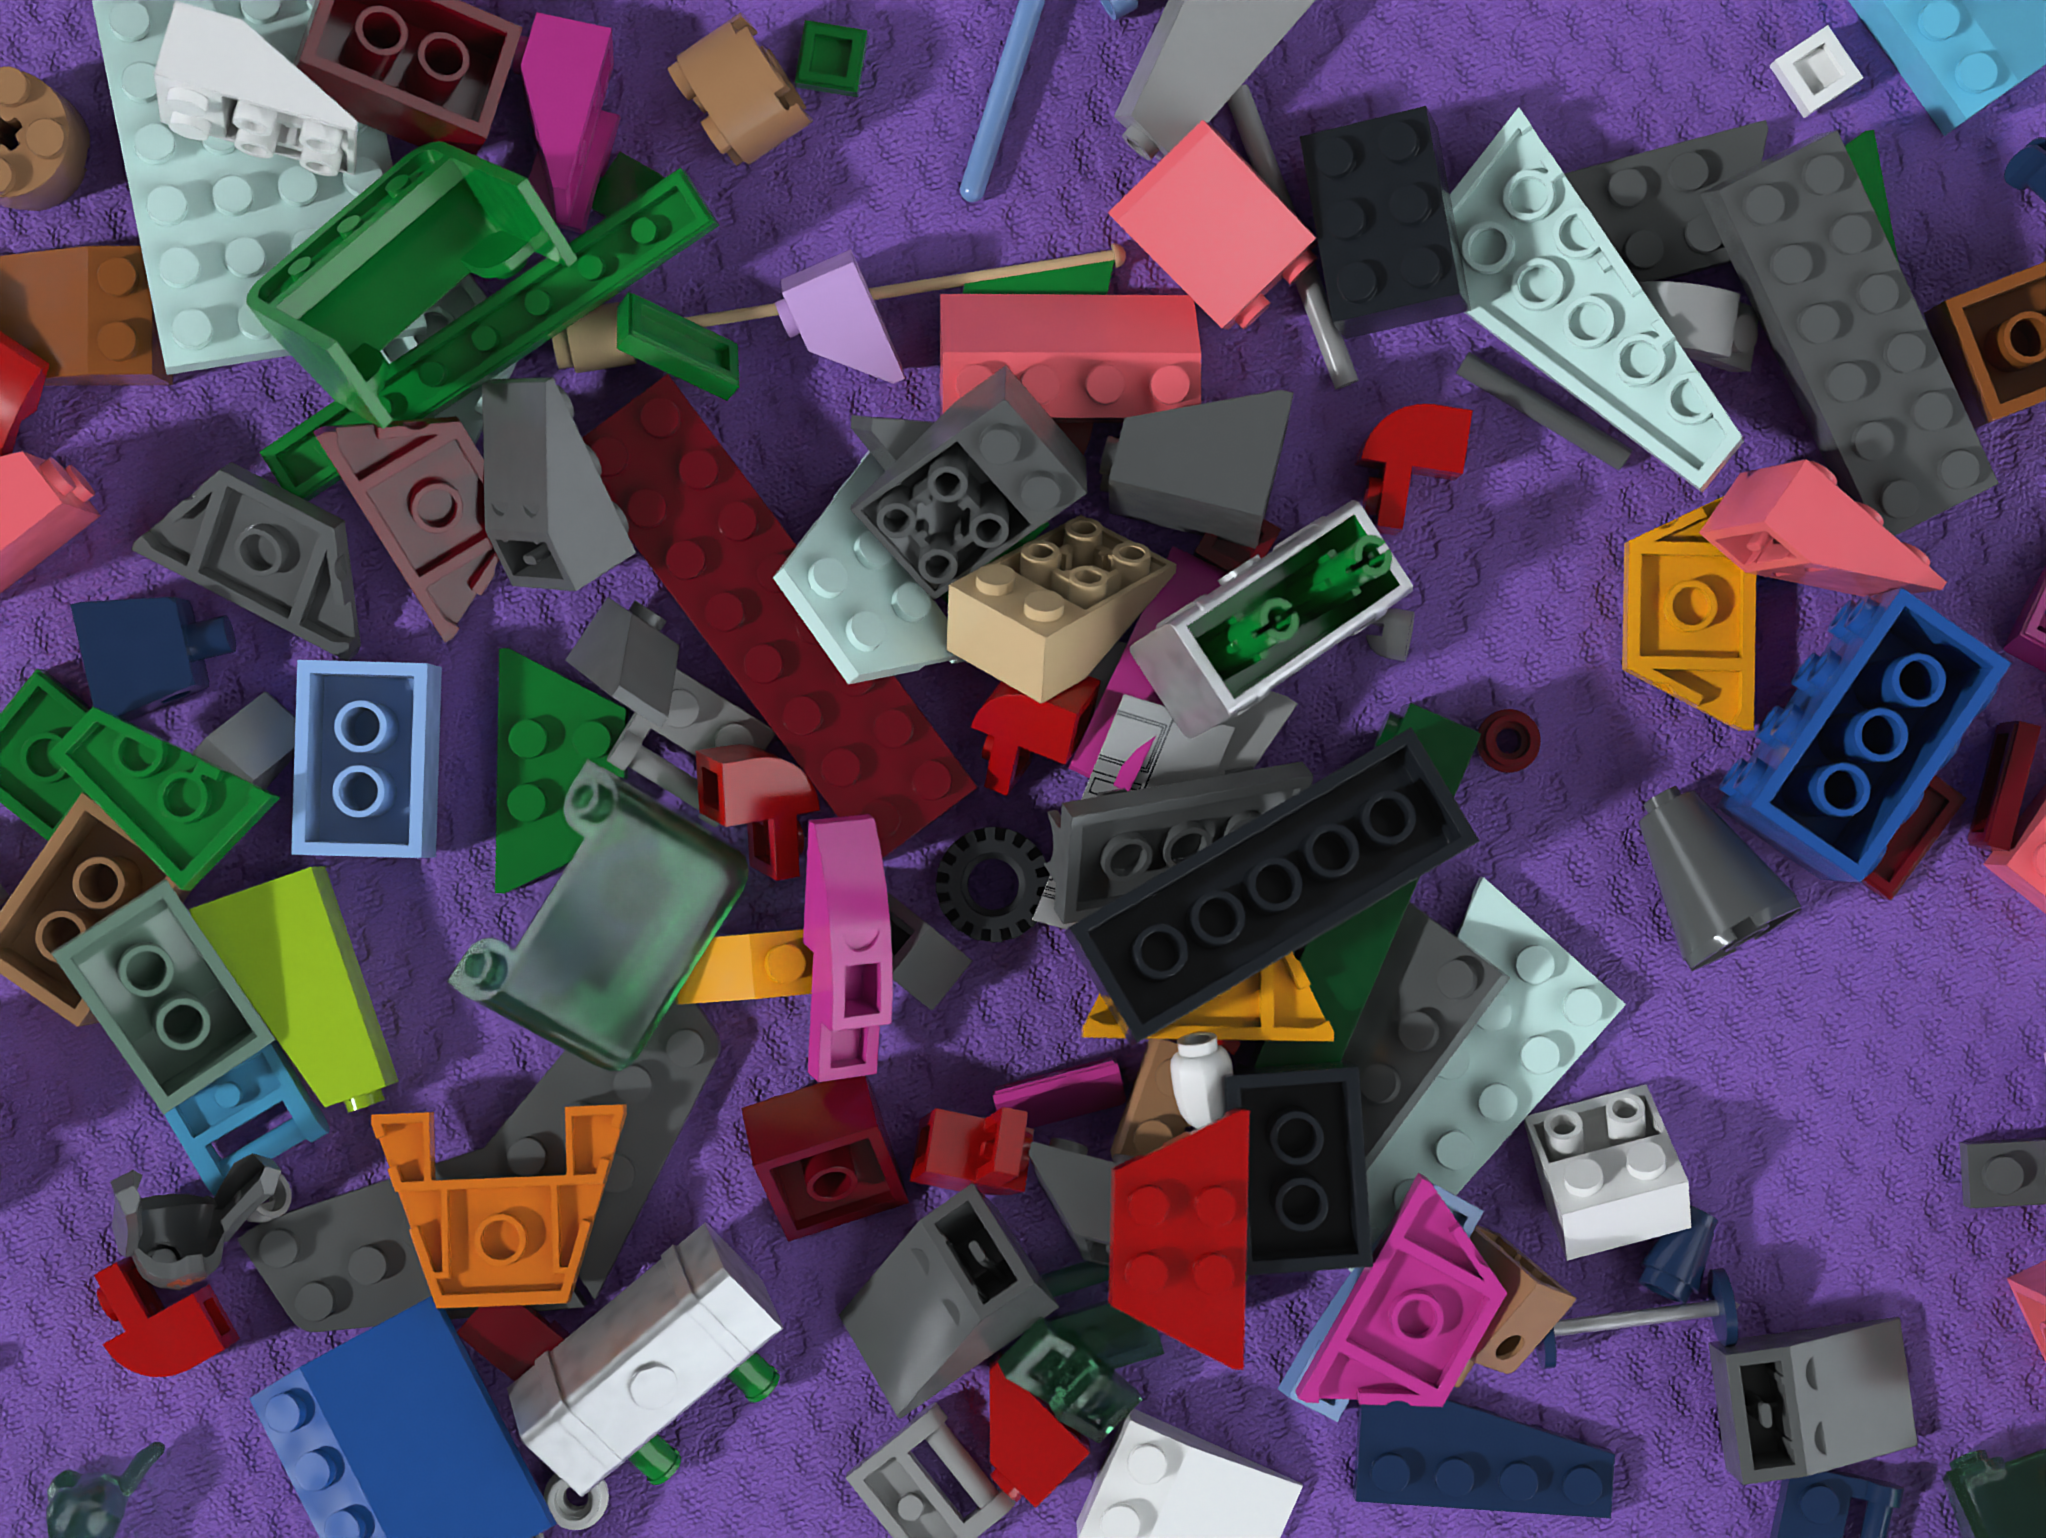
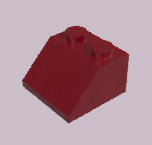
[741,1075,909,1242]

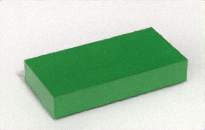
[617,292,739,401]

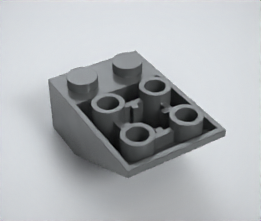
[851,365,1087,600]
[482,377,636,591]
[839,1183,1059,1419]
[1708,1317,1918,1485]

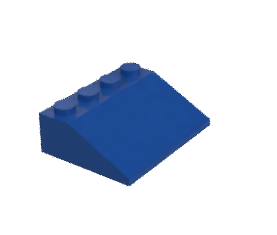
[249,1296,557,1538]

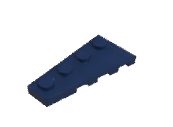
[1353,1399,1615,1519]

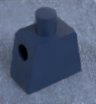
[70,597,236,722]

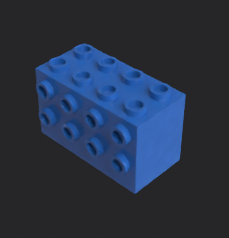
[1716,588,2012,883]

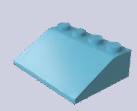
[1848,0,2046,136]

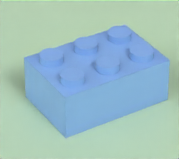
[291,660,442,858]

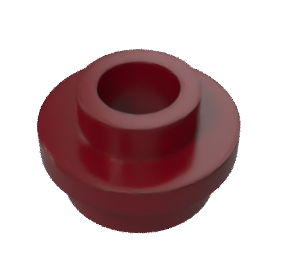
[1476,709,1541,773]

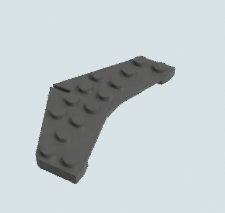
[237,950,721,1332]

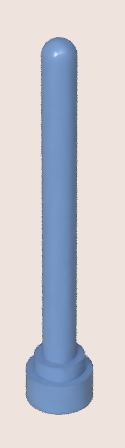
[960,0,1045,202]

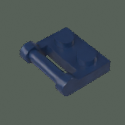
[1770,1469,1904,1538]

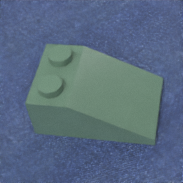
[51,879,275,1115]

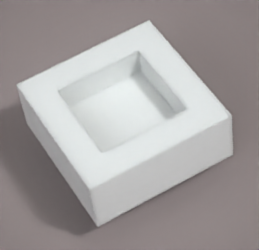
[1769,25,1863,118]

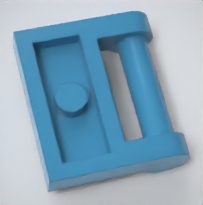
[164,1034,330,1196]

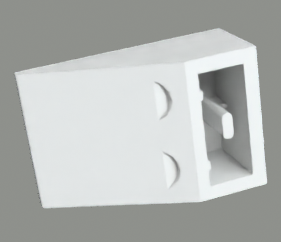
[154,1,358,176]

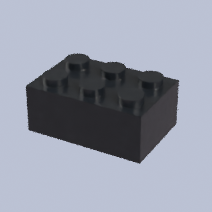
[1299,106,1471,339]
[1225,1061,1373,1276]

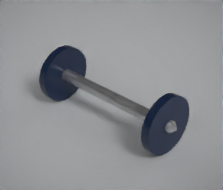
[1535,1268,1740,1370]

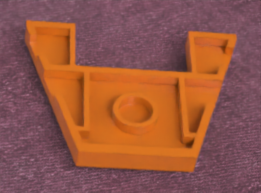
[371,1104,627,1308]

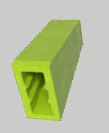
[189,866,399,1113]

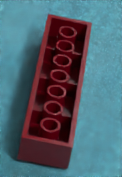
[582,374,978,860]

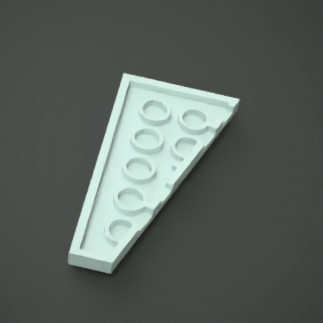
[1450,107,1744,493]
[1347,876,1626,1272]

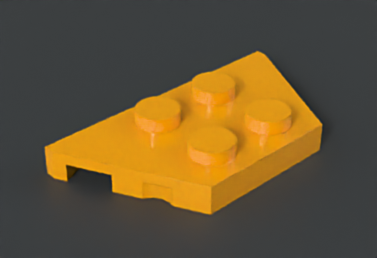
[1622,496,1756,731]
[1081,952,1334,1042]

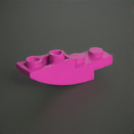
[803,814,893,1082]

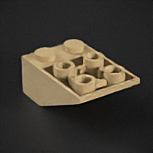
[947,515,1177,704]

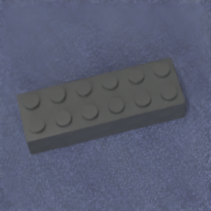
[1700,130,1999,536]

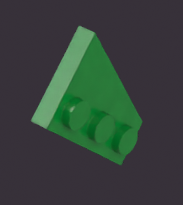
[48,707,281,891]

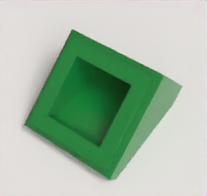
[591,152,665,218]

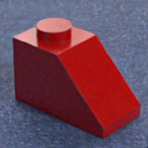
[990,1351,1091,1508]

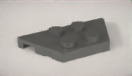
[1564,120,1768,282]
[131,462,361,661]

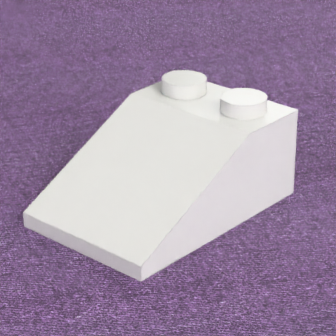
[1076,1406,1303,1538]

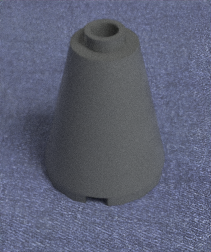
[1639,786,1802,971]

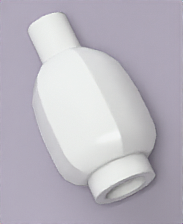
[1170,1032,1233,1129]

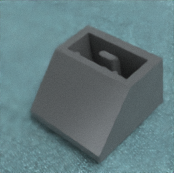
[1029,1138,1133,1266]

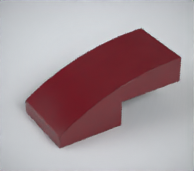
[457,1305,571,1382]

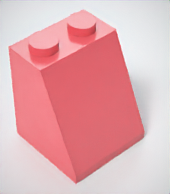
[1108,120,1318,330]
[0,451,101,594]

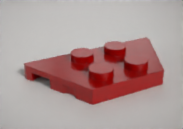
[1109,1108,1250,1370]

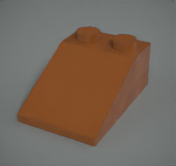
[0,246,173,386]

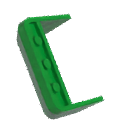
[246,141,578,429]

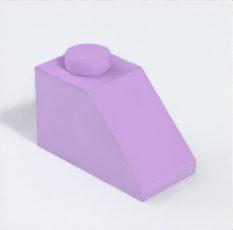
[775,249,905,384]

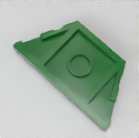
[495,648,629,893]

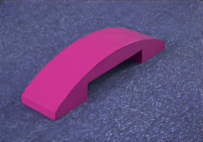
[1068,546,1228,791]

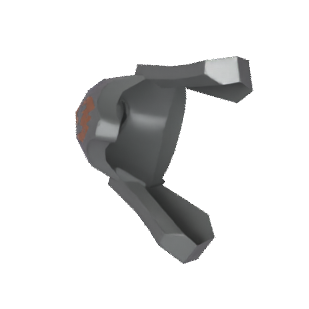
[110,1153,281,1290]

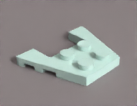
[773,450,965,684]

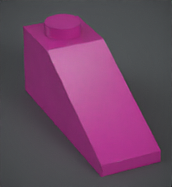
[513,12,614,224]

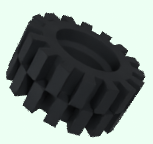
[935,827,1050,943]

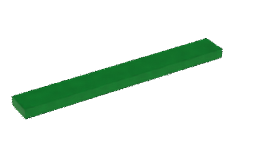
[260,168,720,501]

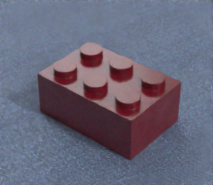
[293,0,523,156]

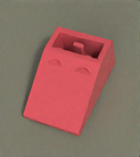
[1699,459,1947,597]

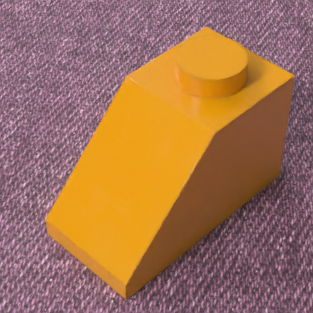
[671,929,814,1005]

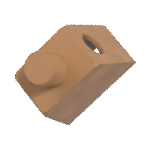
[1454,1225,1576,1387]

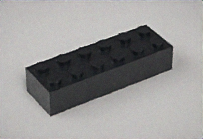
[1065,727,1480,1046]

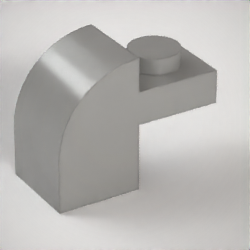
[1638,281,1758,372]

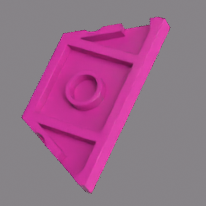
[1295,1173,1507,1407]

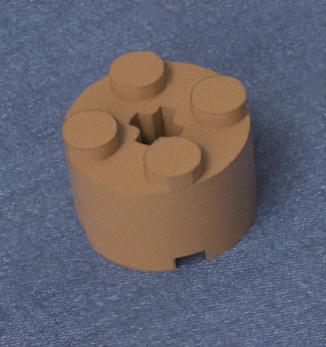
[667,12,813,166]
[0,66,90,211]

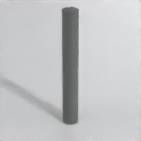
[1456,352,1632,471]

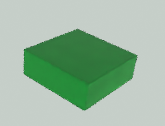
[795,20,868,97]

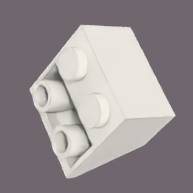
[1524,1084,1691,1261]

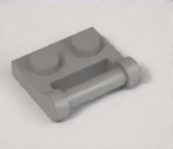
[607,668,776,828]
[845,1402,1016,1538]

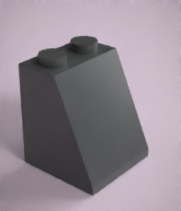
[1099,390,1294,549]

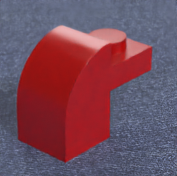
[1355,404,1473,535]
[971,676,1101,796]
[695,744,820,881]
[910,1107,1034,1195]
[94,1256,240,1377]

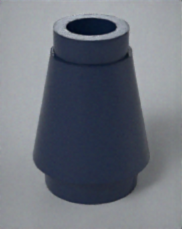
[1639,1205,1718,1305]

